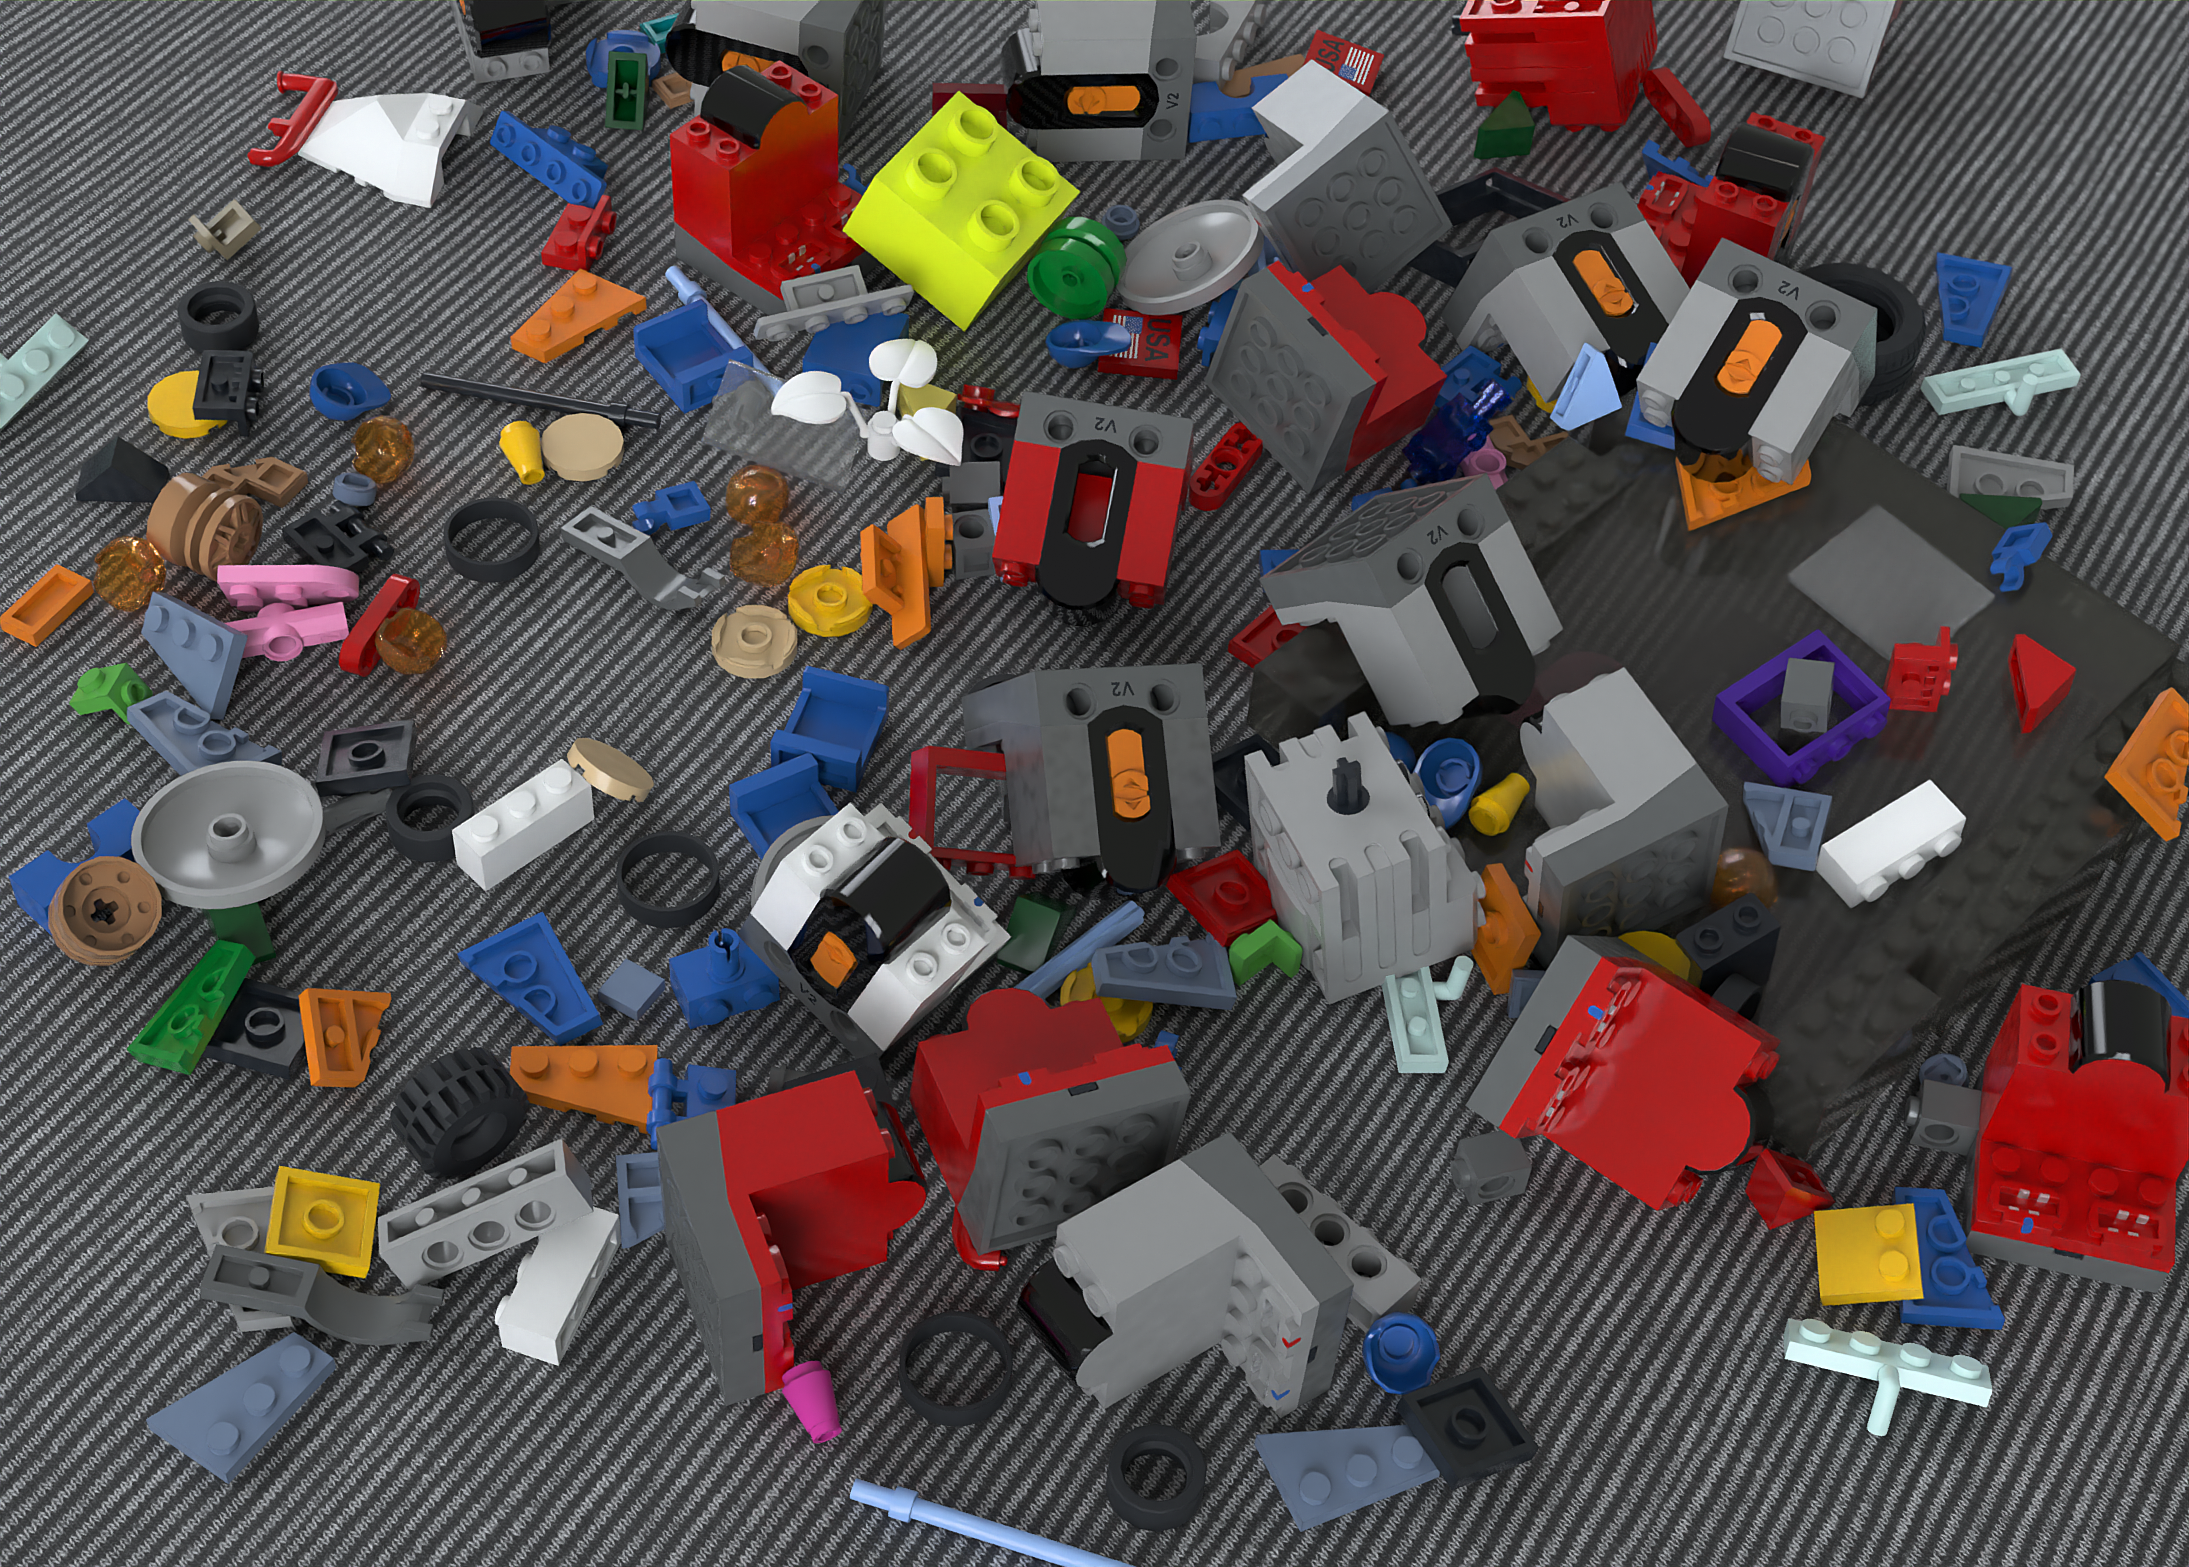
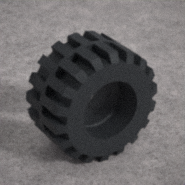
[390,1047,530,1180]

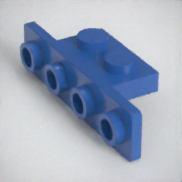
[490,111,608,209]

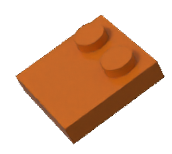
[1470,863,1541,995]

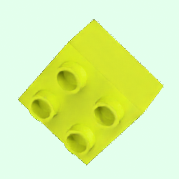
[842,91,1080,332]

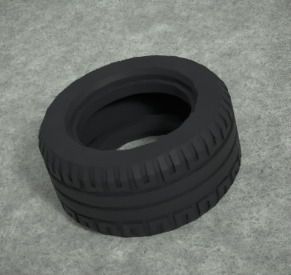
[1801,262,1927,407]

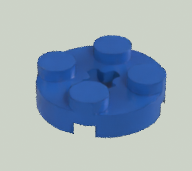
[586,30,661,88]

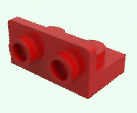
[541,195,617,272]
[1883,626,1958,712]

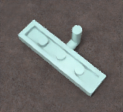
[0,313,89,432]
[1920,349,2081,416]
[1381,956,1473,1073]
[1783,1318,1992,1436]

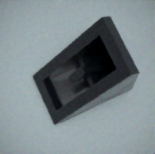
[75,436,169,503]

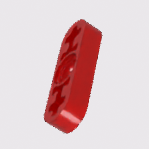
[1643,67,1711,148]
[1188,422,1263,511]
[339,574,420,677]

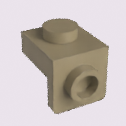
[188,199,262,260]

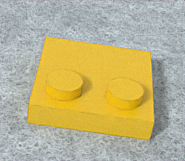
[264,1166,380,1279]
[1814,1203,1924,1306]

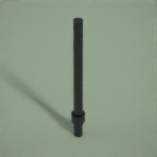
[421,372,661,430]

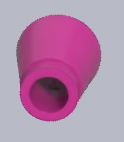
[782,1361,842,1443]

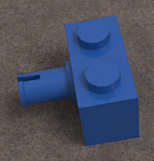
[669,928,780,1029]

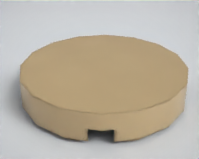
[540,413,625,482]
[712,605,797,678]
[567,738,654,802]

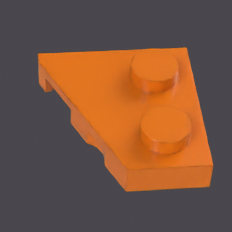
[924,497,953,587]
[298,988,391,1088]

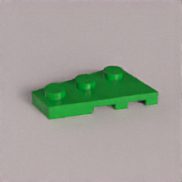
[126,939,256,1075]

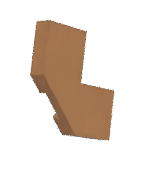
[1479,414,1585,478]
[202,457,308,508]

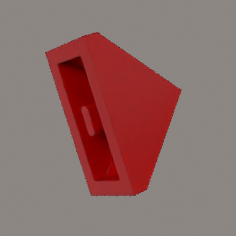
[2008,634,2077,733]
[1745,1148,1835,1230]

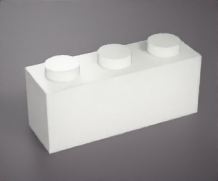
[452,759,594,891]
[1816,780,1966,908]
[495,1206,621,1366]

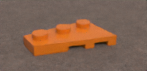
[511,269,647,363]
[1675,452,1812,532]
[2104,687,2189,842]
[510,1045,658,1135]

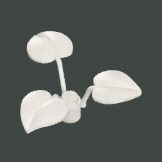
[771,339,963,466]

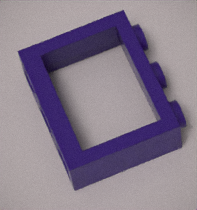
[1712,629,1891,789]

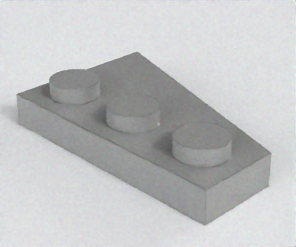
[1945,445,2074,519]
[186,1187,293,1332]

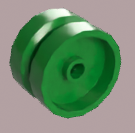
[1027,217,1127,319]

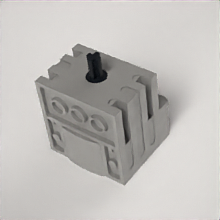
[1244,711,1486,1005]

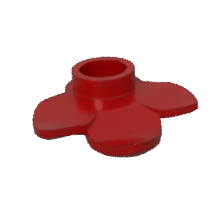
[957,384,1021,419]

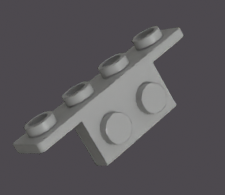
[754,265,914,341]

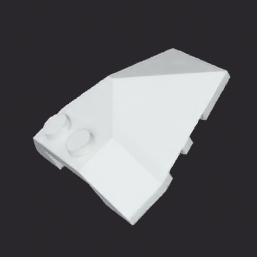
[298,93,483,208]

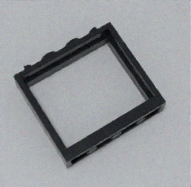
[1406,167,1571,289]

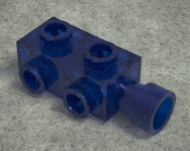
[1402,377,1515,485]

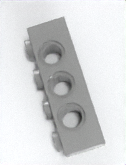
[378,1139,594,1291]
[1259,1154,1421,1333]

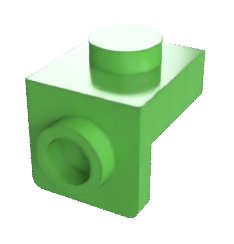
[69,663,153,725]
[1229,919,1303,986]

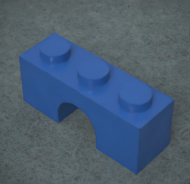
[1187,73,1288,143]
[9,798,140,937]

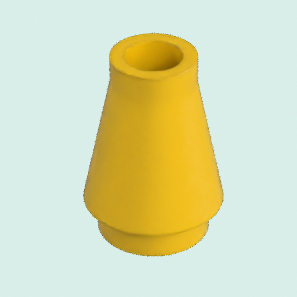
[499,421,545,485]
[1469,773,1530,836]

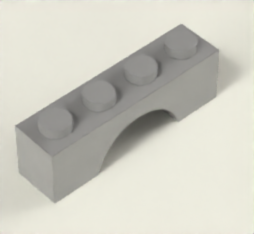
[1192,0,1267,91]

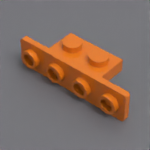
[860,504,931,650]

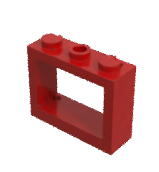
[909,746,1036,880]

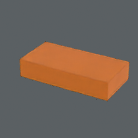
[0,564,94,647]

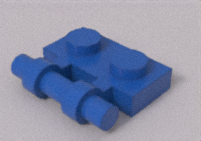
[1434,345,1522,423]
[646,1058,736,1151]

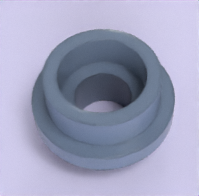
[1101,205,1140,240]

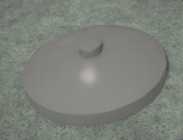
[1116,200,1264,315]
[131,761,326,909]

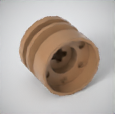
[146,473,263,582]
[48,856,162,966]

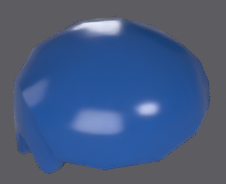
[1362,1311,1440,1395]

